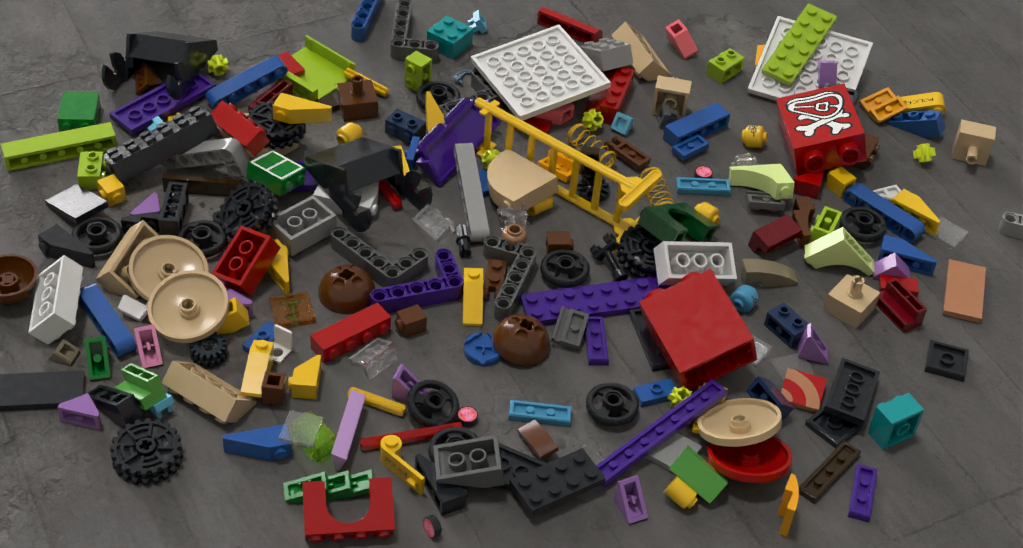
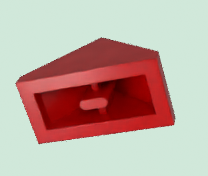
[793,169,824,199]

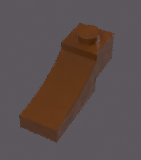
[792,197,815,249]

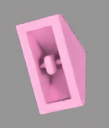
[134,324,163,368]

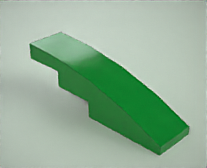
[283,470,374,503]

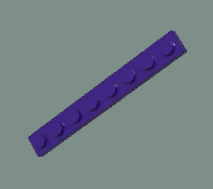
[596,379,727,487]

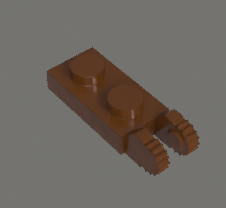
[604,136,651,171]
[483,258,507,300]

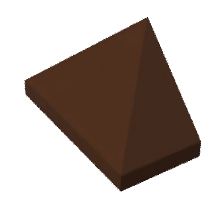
[135,62,163,95]

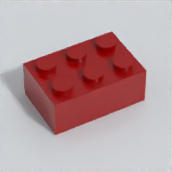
[211,225,281,297]

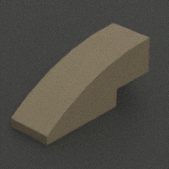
[740,259,798,287]

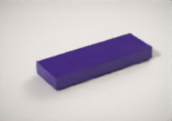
[584,317,609,365]
[848,464,878,522]

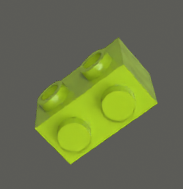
[706,48,745,84]
[404,51,432,92]
[77,151,108,190]
[810,206,842,243]

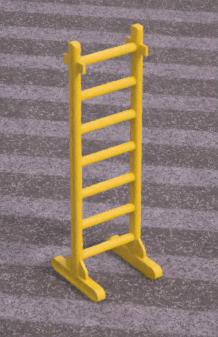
[475,97,662,252]

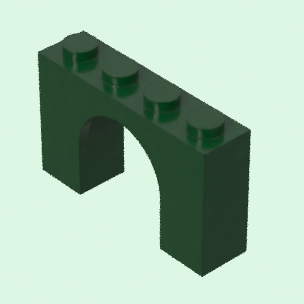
[637,202,718,242]

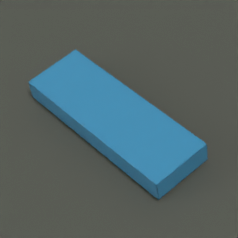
[675,177,731,196]
[508,400,572,427]

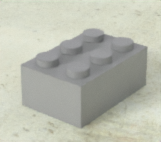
[579,38,633,71]
[268,195,337,256]

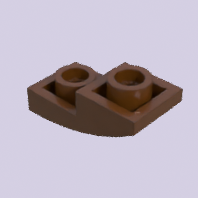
[517,420,559,460]

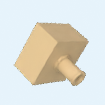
[651,75,692,119]
[951,119,996,166]
[823,274,880,329]

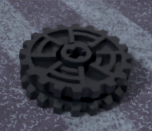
[247,100,306,149]
[218,181,280,239]
[616,224,662,278]
[110,418,183,486]

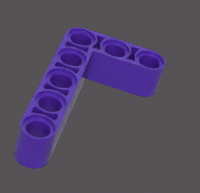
[370,248,463,313]

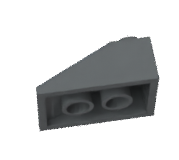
[433,435,505,488]

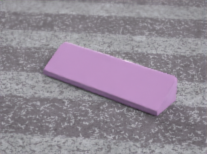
[331,390,366,471]

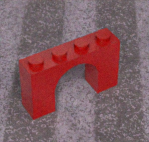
[302,477,395,543]

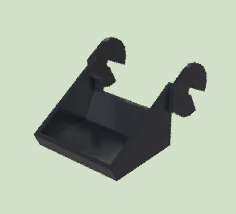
[102,31,218,100]
[303,137,433,232]

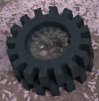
[190,332,228,369]

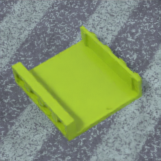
[275,35,356,101]

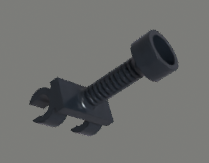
[590,233,629,282]

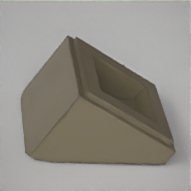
[49,339,80,366]

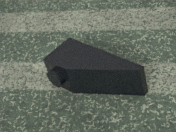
[38,224,95,268]
[88,385,143,426]
[415,454,468,516]

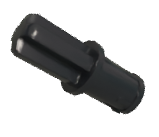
[456,224,471,258]

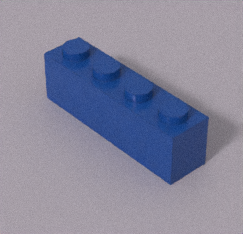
[663,102,730,147]

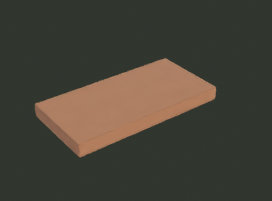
[942,259,986,323]

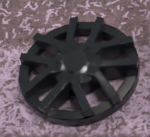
[577,175,610,202]

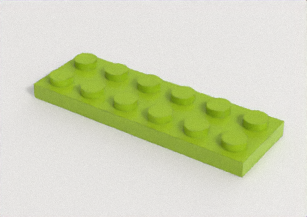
[761,3,838,87]

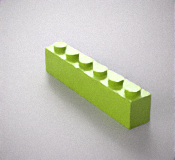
[1,122,117,171]

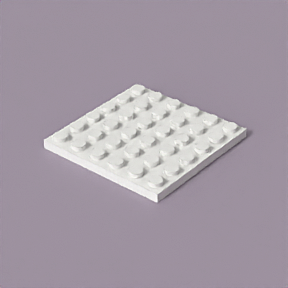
[747,16,873,101]
[471,25,611,121]

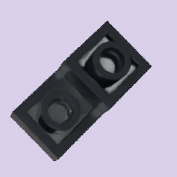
[121,213,160,234]

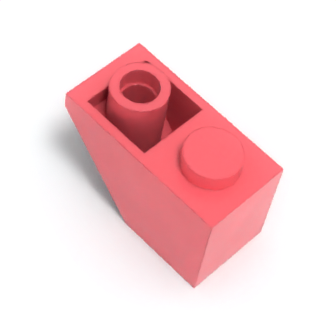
[665,19,699,60]
[534,103,574,125]

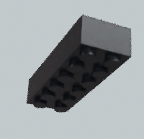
[103,105,220,183]

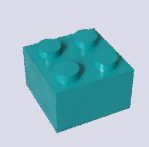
[427,15,473,60]
[867,393,924,450]

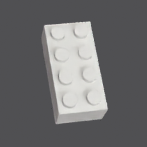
[654,241,737,286]
[28,255,83,345]

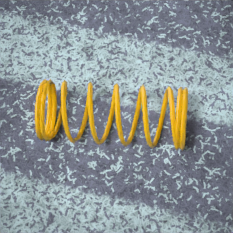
[567,123,616,168]
[640,167,674,206]

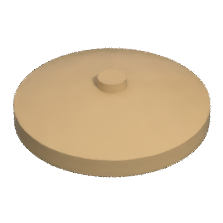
[128,235,209,301]
[147,270,230,343]
[697,398,782,447]

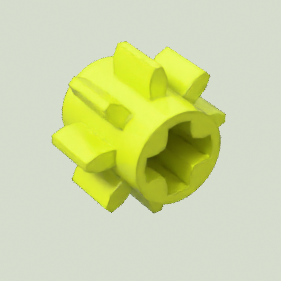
[207,54,229,76]
[582,109,604,131]
[913,143,936,163]
[481,149,501,170]
[667,386,692,408]

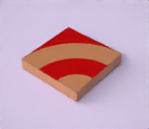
[781,368,827,413]

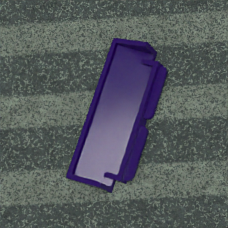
[415,97,501,186]

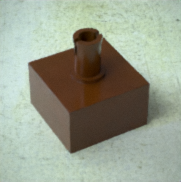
[337,75,378,121]

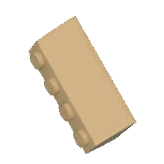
[612,21,671,81]
[95,220,159,299]
[162,361,257,424]

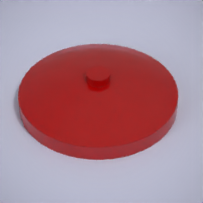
[707,436,793,483]

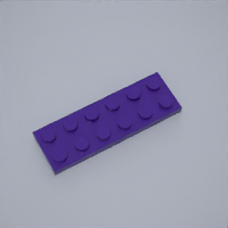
[109,73,216,135]

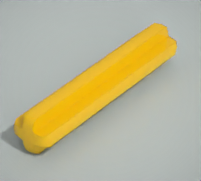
[343,68,389,97]
[348,387,406,417]

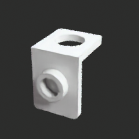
[117,295,148,322]
[274,324,293,364]

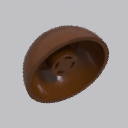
[0,254,38,305]
[318,264,376,314]
[492,314,550,365]

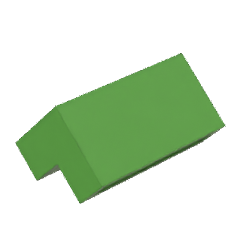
[114,363,167,411]
[669,445,728,504]

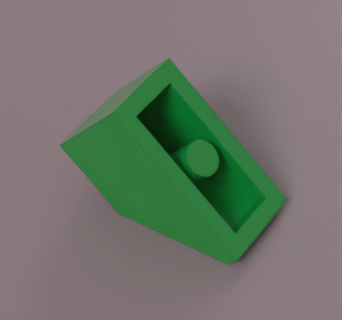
[84,335,111,380]

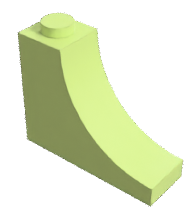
[729,164,794,200]
[804,227,875,276]

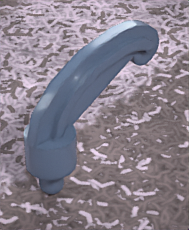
[453,70,471,84]

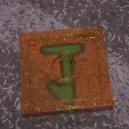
[269,291,316,328]

